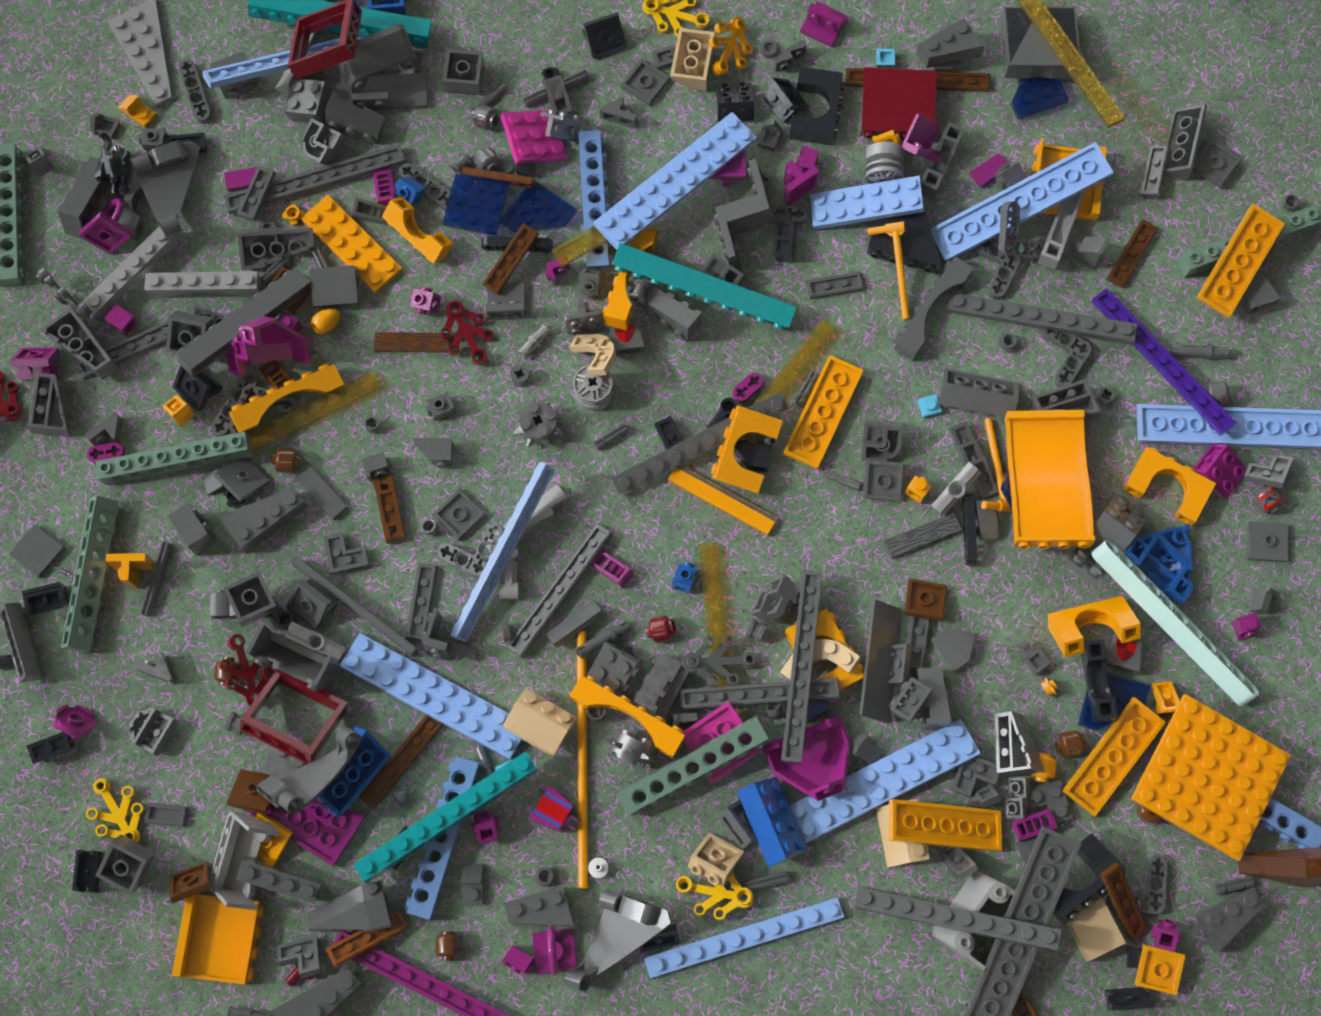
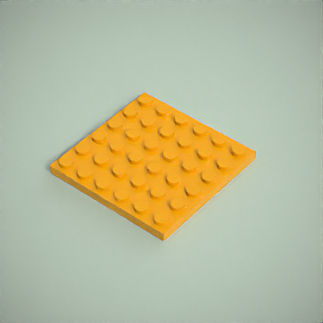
[1131,694,1291,861]

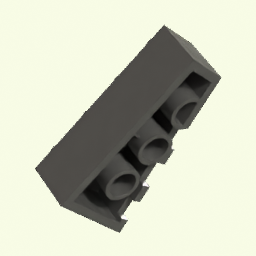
[58,157,111,239]
[40,307,118,380]
[219,487,308,553]
[270,968,362,1016]

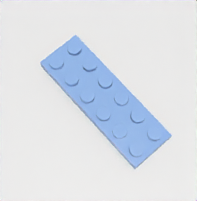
[810,176,924,230]

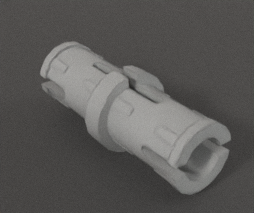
[517,324,551,359]

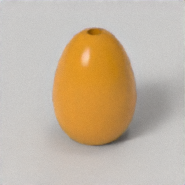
[311,309,341,334]

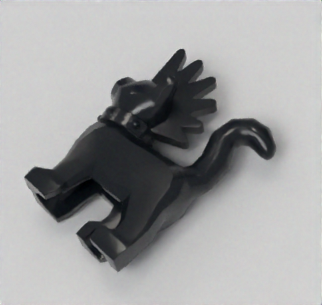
[94,132,132,198]

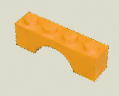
[382,196,454,264]

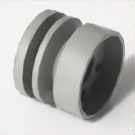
[866,142,905,184]
[573,364,613,411]

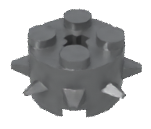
[514,400,563,448]
[605,728,656,769]

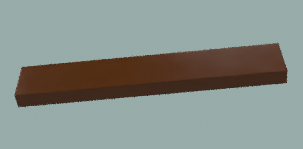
[358,715,444,810]

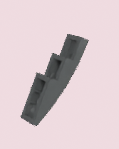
[948,421,999,499]

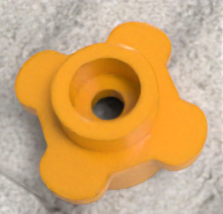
[282,204,305,225]
[1041,678,1058,697]

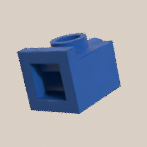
[395,176,426,206]
[672,562,697,594]

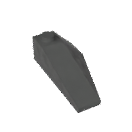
[237,227,315,270]
[307,880,391,932]

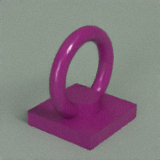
[78,198,132,255]
[532,925,577,976]

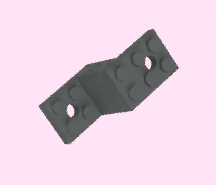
[714,158,775,270]
[1064,494,1148,588]

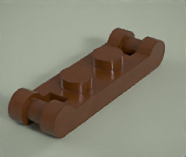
[373,475,406,544]

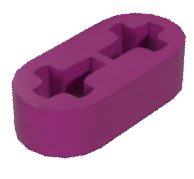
[732,373,763,404]
[87,443,125,464]

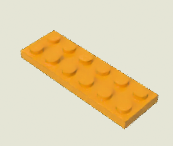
[301,195,402,294]
[1196,204,1285,318]
[783,355,864,470]
[1062,697,1166,817]
[889,799,1002,852]

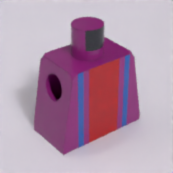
[529,785,581,832]

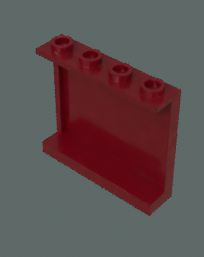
[860,67,937,140]

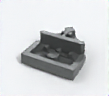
[931,628,977,672]

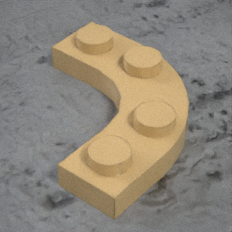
[569,334,617,376]
[780,639,861,679]

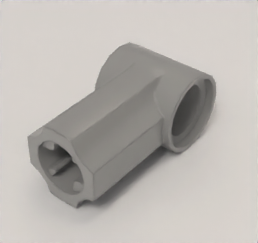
[499,561,519,600]

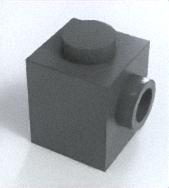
[993,162,1027,190]

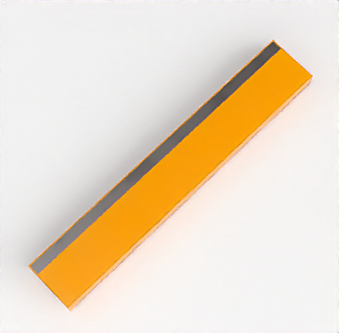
[668,465,777,536]

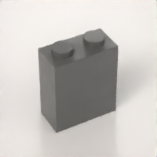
[310,265,363,307]

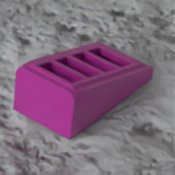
[373,169,396,205]
[591,550,634,589]
[1011,809,1058,841]

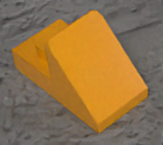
[118,95,157,128]
[162,394,195,427]
[1151,681,1180,714]

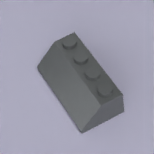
[939,368,1019,419]

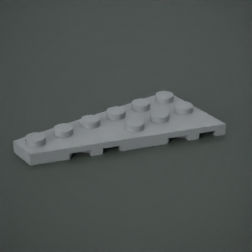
[107,0,173,107]

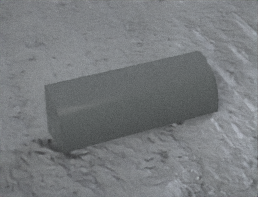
[0,603,43,683]

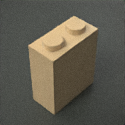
[1066,898,1126,962]

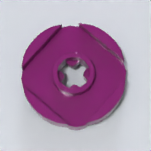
[54,704,96,740]

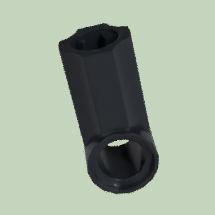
[705,397,737,428]
[269,595,298,632]

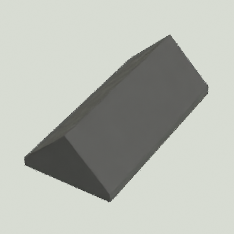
[1164,104,1207,181]

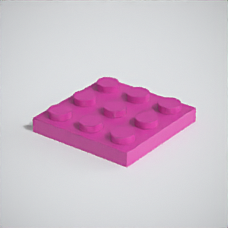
[501,110,567,164]
[682,701,762,784]

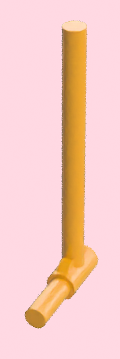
[867,221,910,320]
[981,418,1012,512]

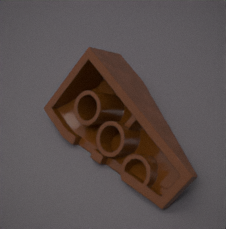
[1238,847,1321,887]

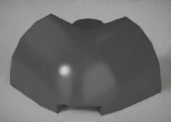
[300,118,345,165]
[699,253,744,285]
[861,420,904,462]
[751,575,797,623]

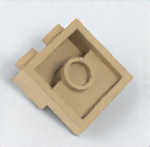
[688,833,744,886]

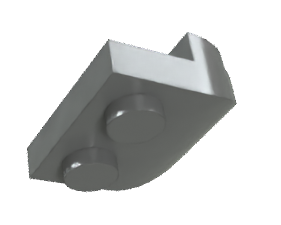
[129,708,178,756]

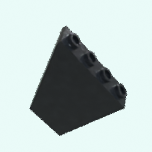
[867,210,941,273]

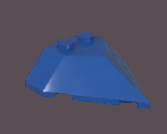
[1124,524,1193,604]

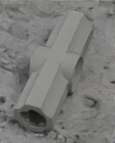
[931,462,982,516]
[284,622,345,662]

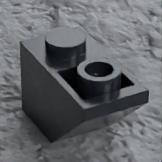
[734,440,771,473]

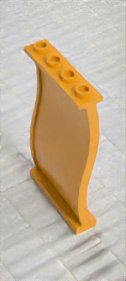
[1005,410,1095,550]

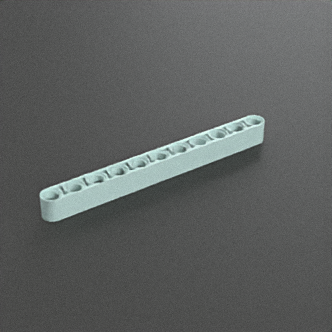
[1092,540,1259,707]

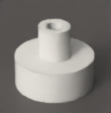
[588,858,609,879]

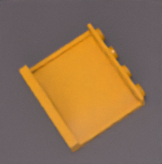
[1032,138,1107,221]
[172,894,265,985]

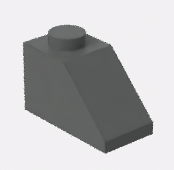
[1074,236,1110,268]
[413,438,454,468]

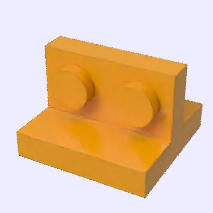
[106,553,155,589]

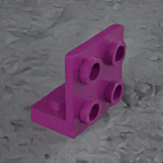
[901,113,941,164]
[1193,444,1247,498]

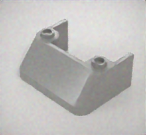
[210,812,279,910]
[933,872,1015,972]

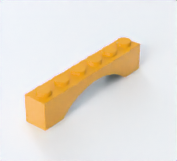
[602,227,658,330]
[229,363,344,433]
[569,675,685,759]

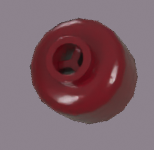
[646,615,676,643]

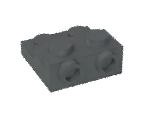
[587,641,640,697]

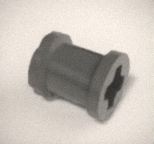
[449,152,474,176]
[629,279,650,304]

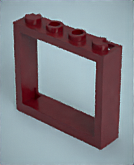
[287,0,362,79]
[240,669,348,764]

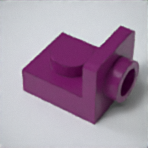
[544,256,570,286]

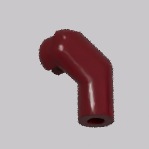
[284,966,315,987]

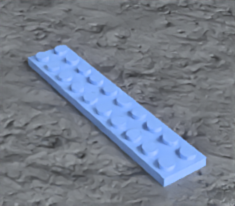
[593,112,757,250]
[931,142,1114,262]
[1137,404,1321,449]
[340,633,522,760]
[790,719,981,843]

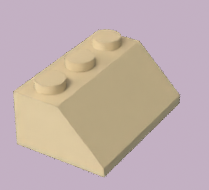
[670,28,715,91]
[502,688,577,757]
[876,799,930,868]

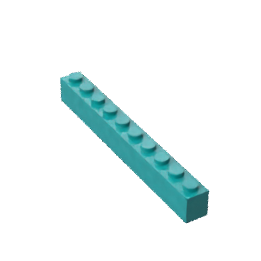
[248,0,431,48]
[612,243,796,330]
[353,752,538,884]

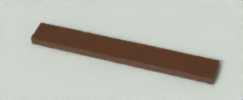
[845,68,990,92]

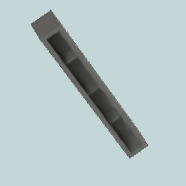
[176,267,311,377]

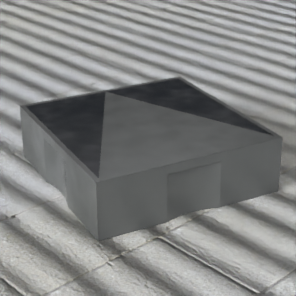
[1000,6,1081,79]

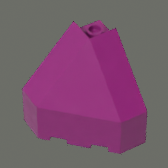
[225,316,314,375]
[762,715,851,801]

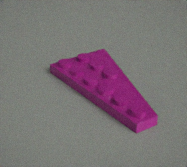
[244,802,367,867]

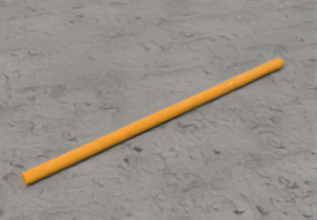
[577,630,588,889]

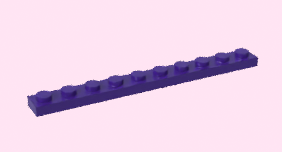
[1091,288,1236,436]

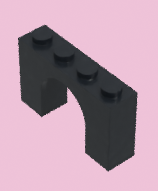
[789,67,845,146]
[1053,833,1126,925]

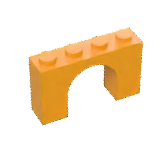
[711,406,783,493]
[1122,447,1216,526]
[1048,595,1141,658]
[785,608,864,692]

